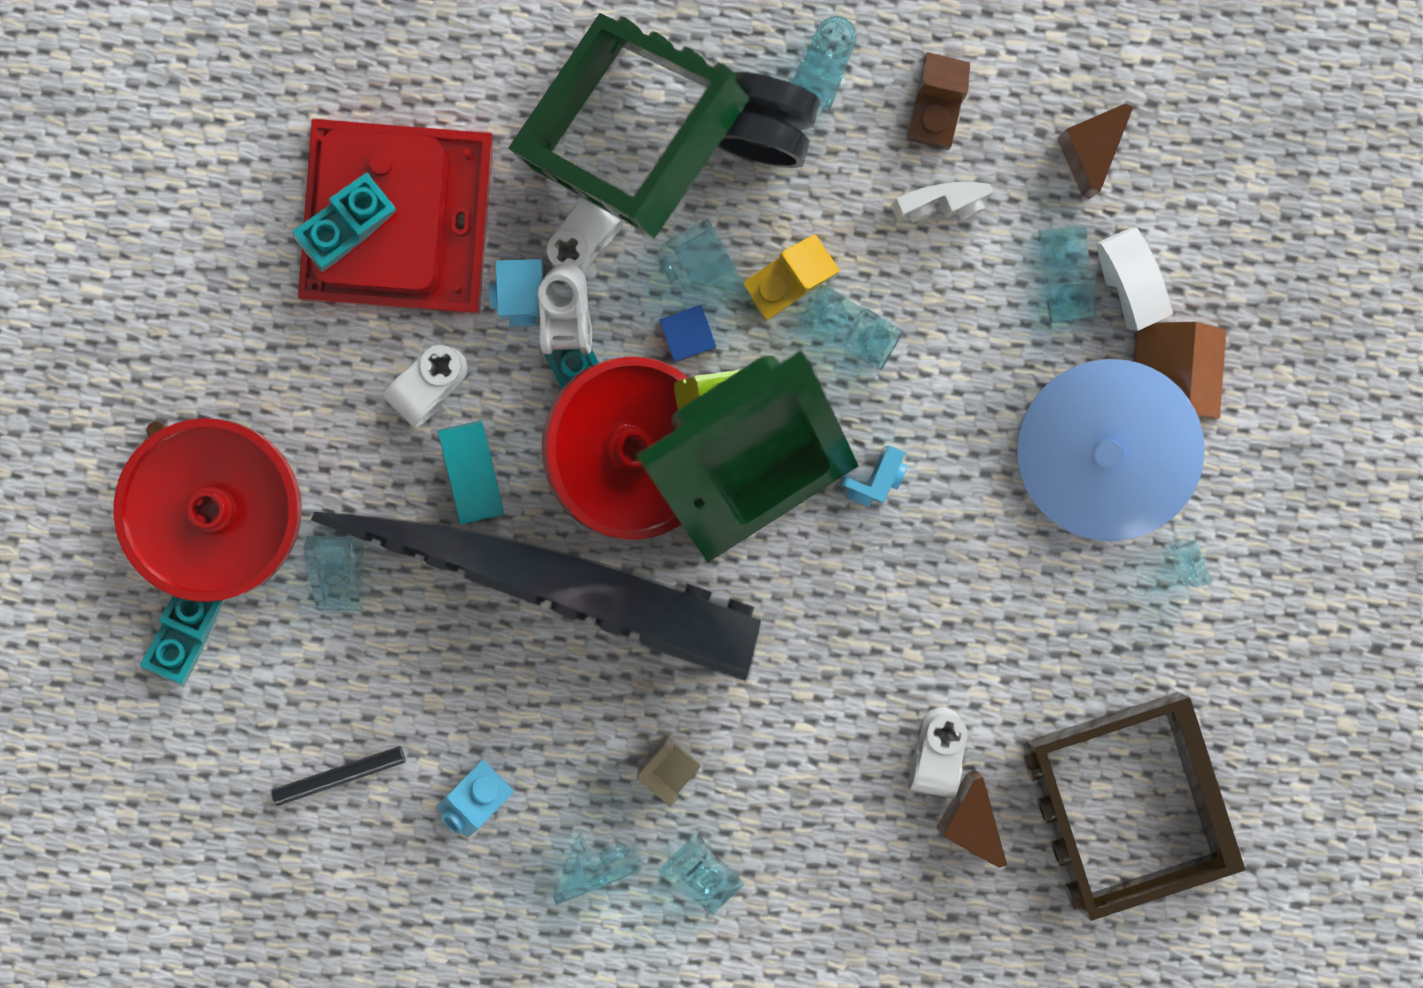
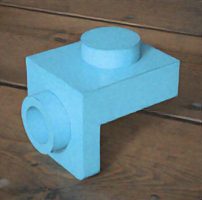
[839,445,908,508]
[436,760,515,837]

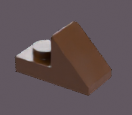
[906,52,970,150]

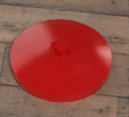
[542,356,688,540]
[113,418,302,601]

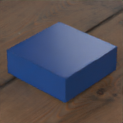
[659,304,716,363]

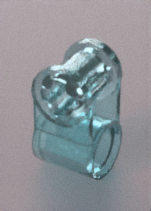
[792,16,857,111]

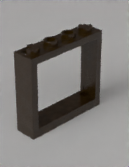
[1023,692,1246,921]

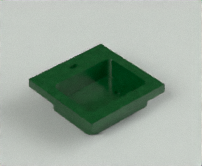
[637,350,859,563]

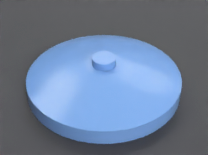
[1017,359,1204,541]

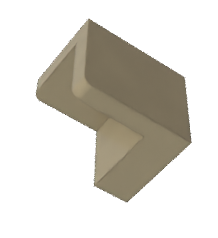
[636,736,701,807]

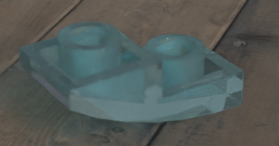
[1038,225,1097,323]
[798,285,904,370]

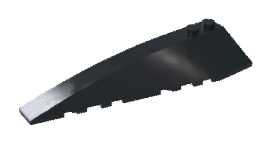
[311,512,761,682]

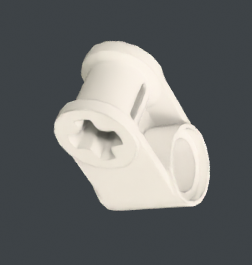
[547,197,624,273]
[538,263,592,355]
[382,345,468,429]
[908,707,968,799]

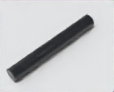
[271,746,406,806]

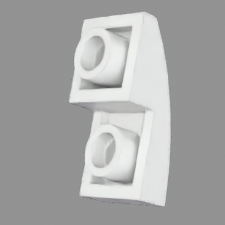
[891,182,994,223]
[1096,227,1173,331]

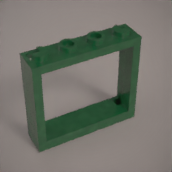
[508,13,749,239]

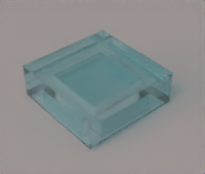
[1168,538,1213,588]

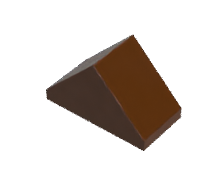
[1057,103,1133,199]
[936,770,1007,868]

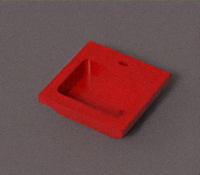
[298,119,494,314]

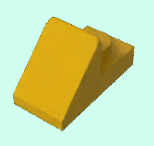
[741,234,840,322]

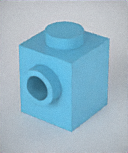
[489,259,546,328]

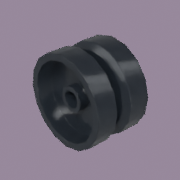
[717,72,821,168]

